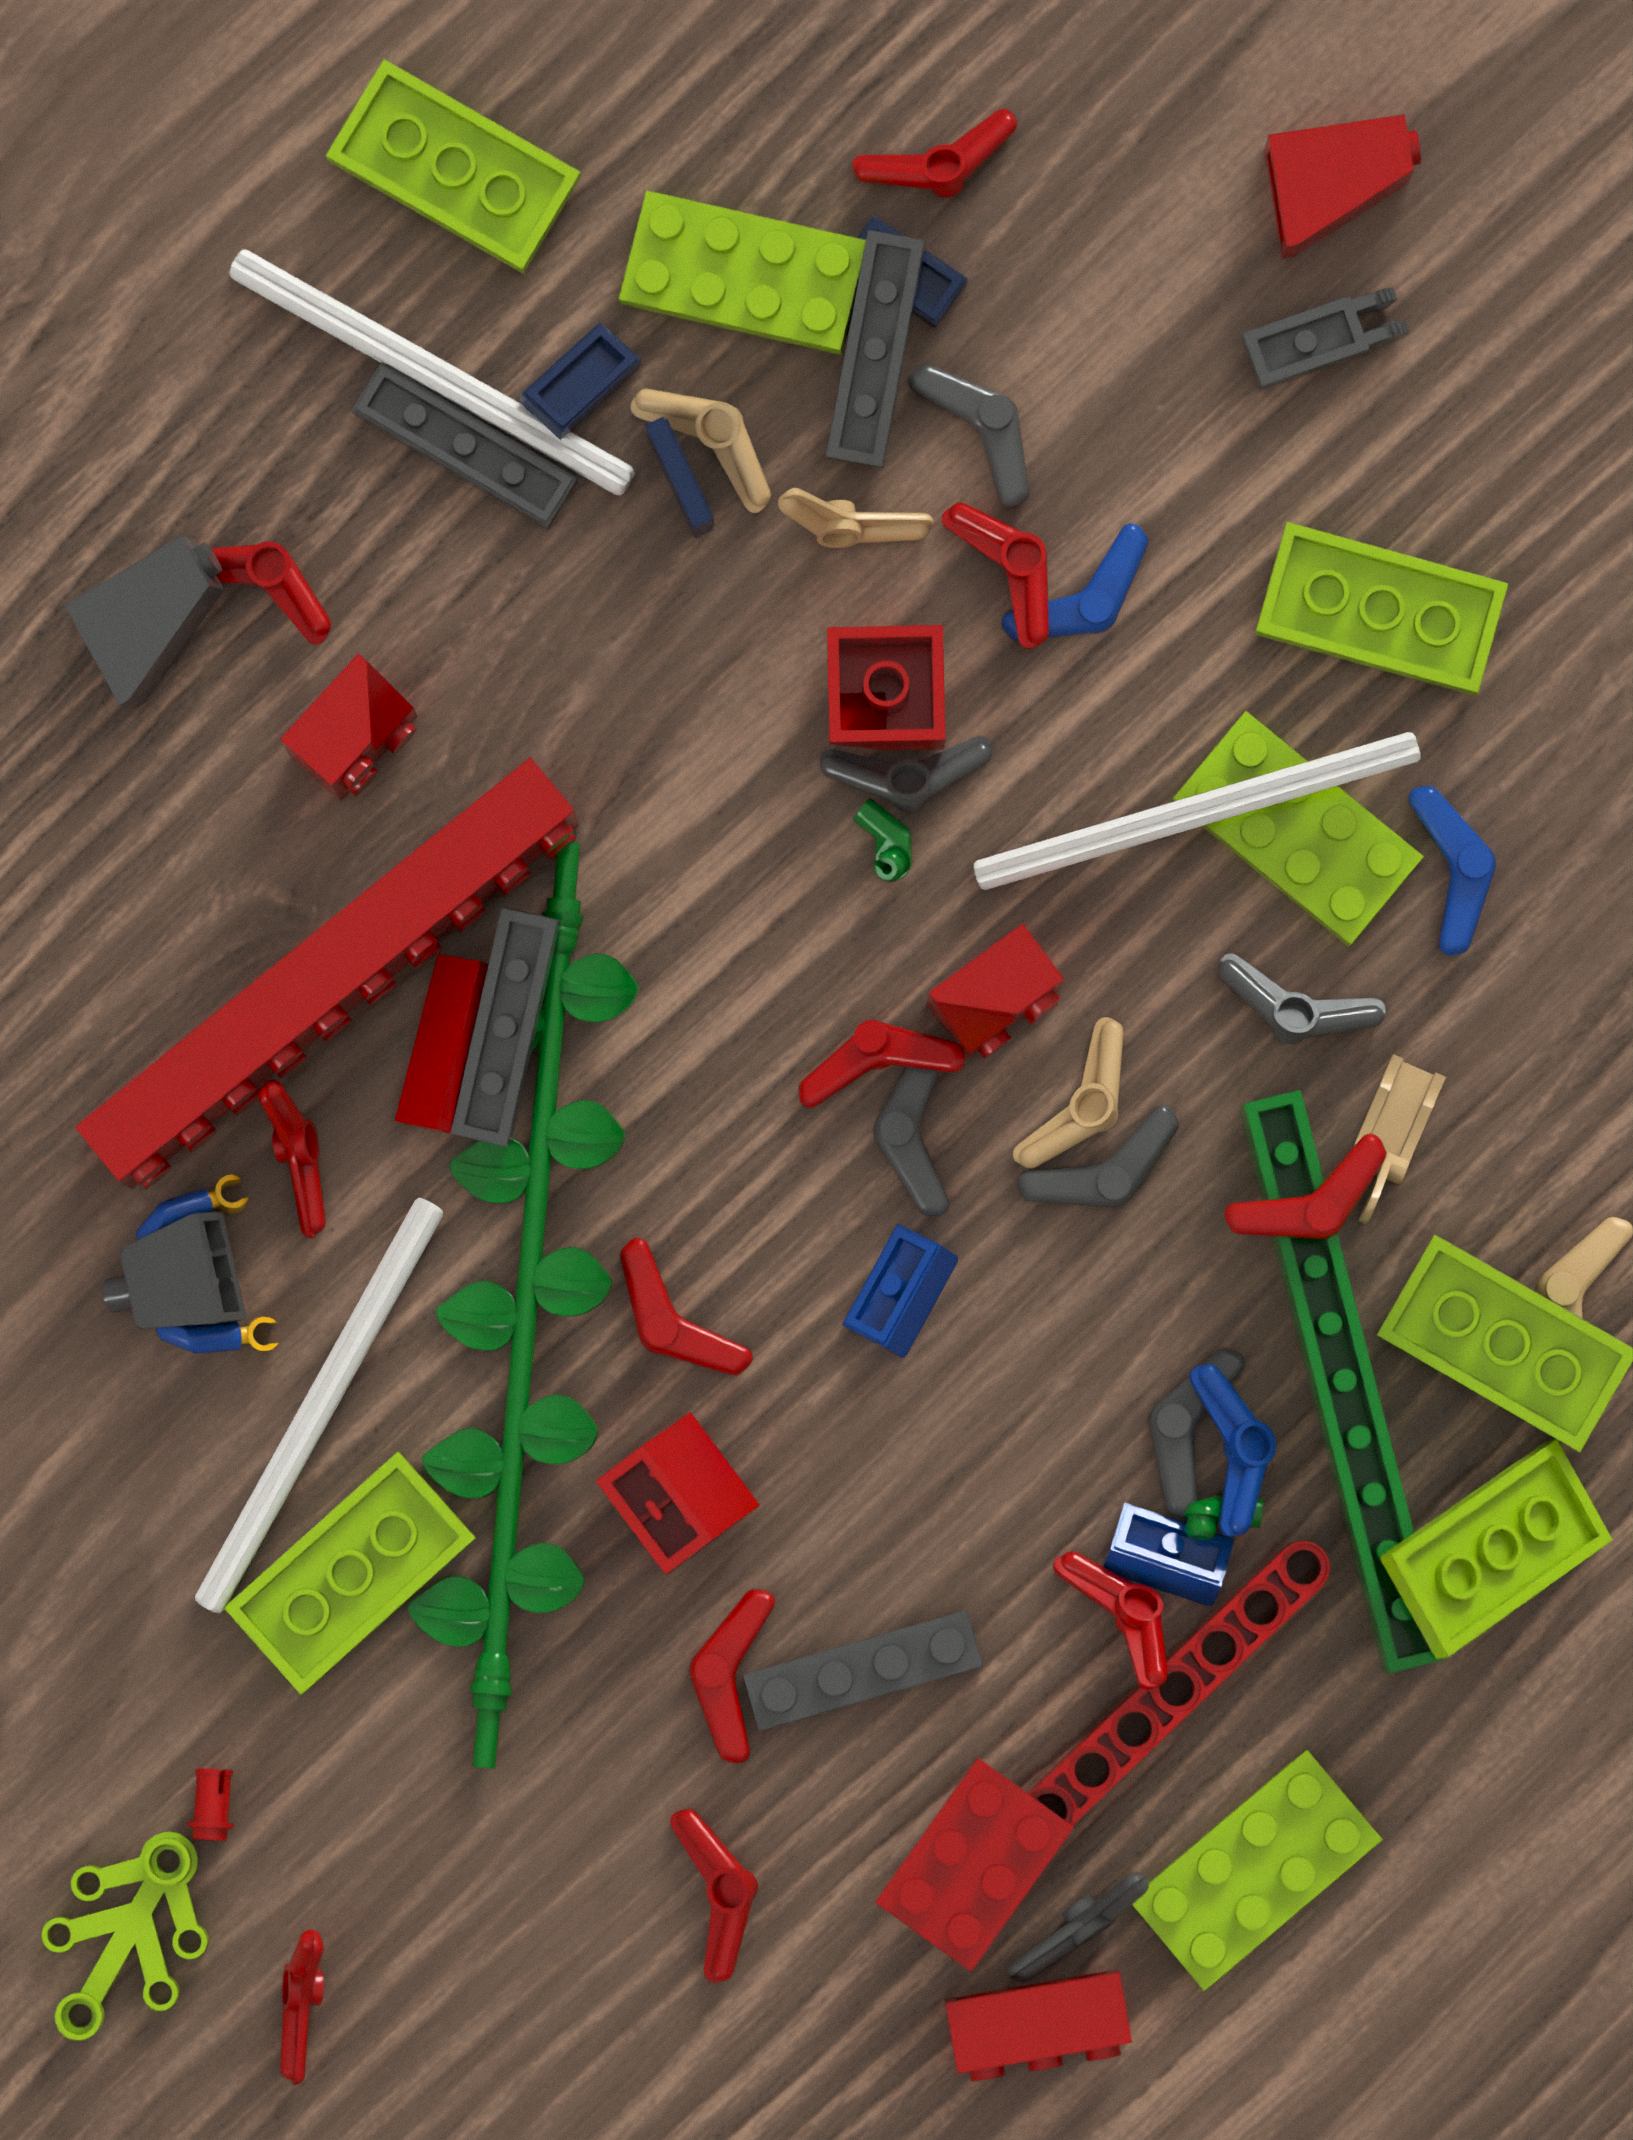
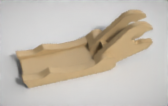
[1352,1054,1446,1224]

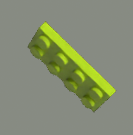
[326,59,581,274]
[619,190,866,355]
[1254,522,1508,696]
[1171,711,1424,947]
[1377,1234,1633,1452]
[1379,1439,1613,1659]
[224,1451,477,1695]
[1132,1749,1383,1991]

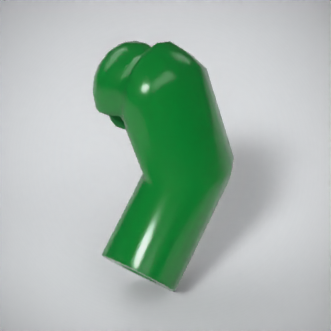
[853,798,913,882]
[1183,1494,1263,1540]

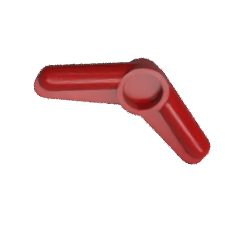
[852,109,1017,198]
[941,502,1049,649]
[211,541,332,645]
[798,1020,965,1108]
[258,1080,326,1238]
[1224,1134,1386,1239]
[620,1238,753,1376]
[1053,1551,1168,1690]
[689,1589,775,1763]
[670,1809,758,1983]
[280,1929,324,2085]

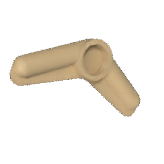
[630,389,771,513]
[778,488,934,548]
[1013,1017,1124,1169]
[1536,1217,1633,1319]

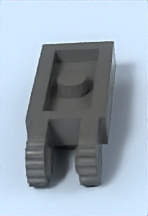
[1241,287,1410,391]

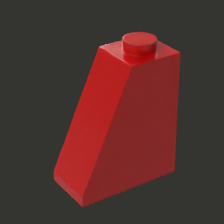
[1264,114,1421,259]

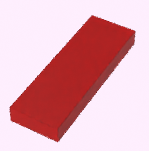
[394,954,489,1134]

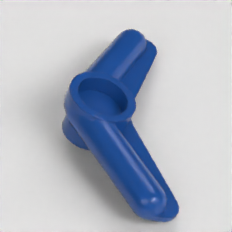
[1001,523,1148,641]
[1408,786,1496,955]
[1189,1364,1276,1537]

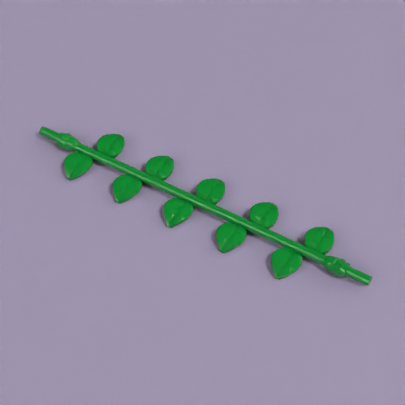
[408,842,639,1768]

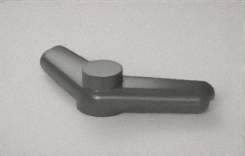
[908,365,1029,508]
[820,736,992,812]
[1218,953,1386,1044]
[873,1067,950,1216]
[1017,1105,1179,1208]
[1149,1348,1245,1517]
[1007,1872,1149,1983]

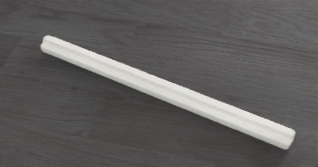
[229,250,634,495]
[974,732,1421,890]
[195,1198,443,1613]

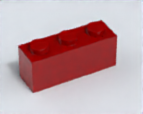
[944,1969,1132,2081]

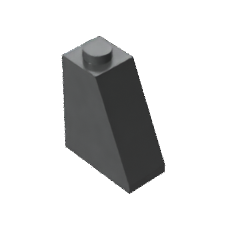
[64,536,224,708]

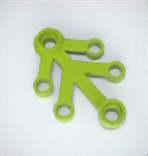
[41,1832,209,2041]

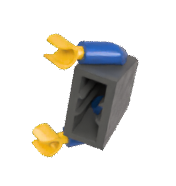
[102,1174,278,1354]

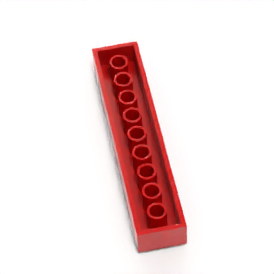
[75,757,579,1189]

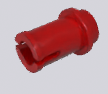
[187,1768,234,1841]

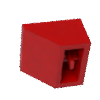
[596,1412,760,1575]

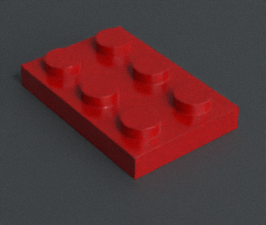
[875,1757,1074,1972]

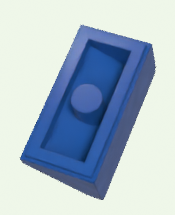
[842,1224,958,1358]
[1103,1502,1235,1606]

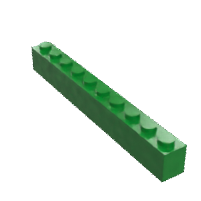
[1239,1090,1447,1673]

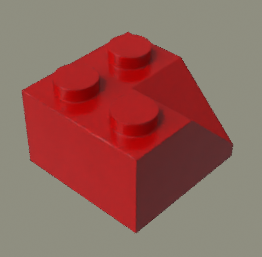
[827,625,946,751]
[280,653,418,801]
[926,923,1065,1059]

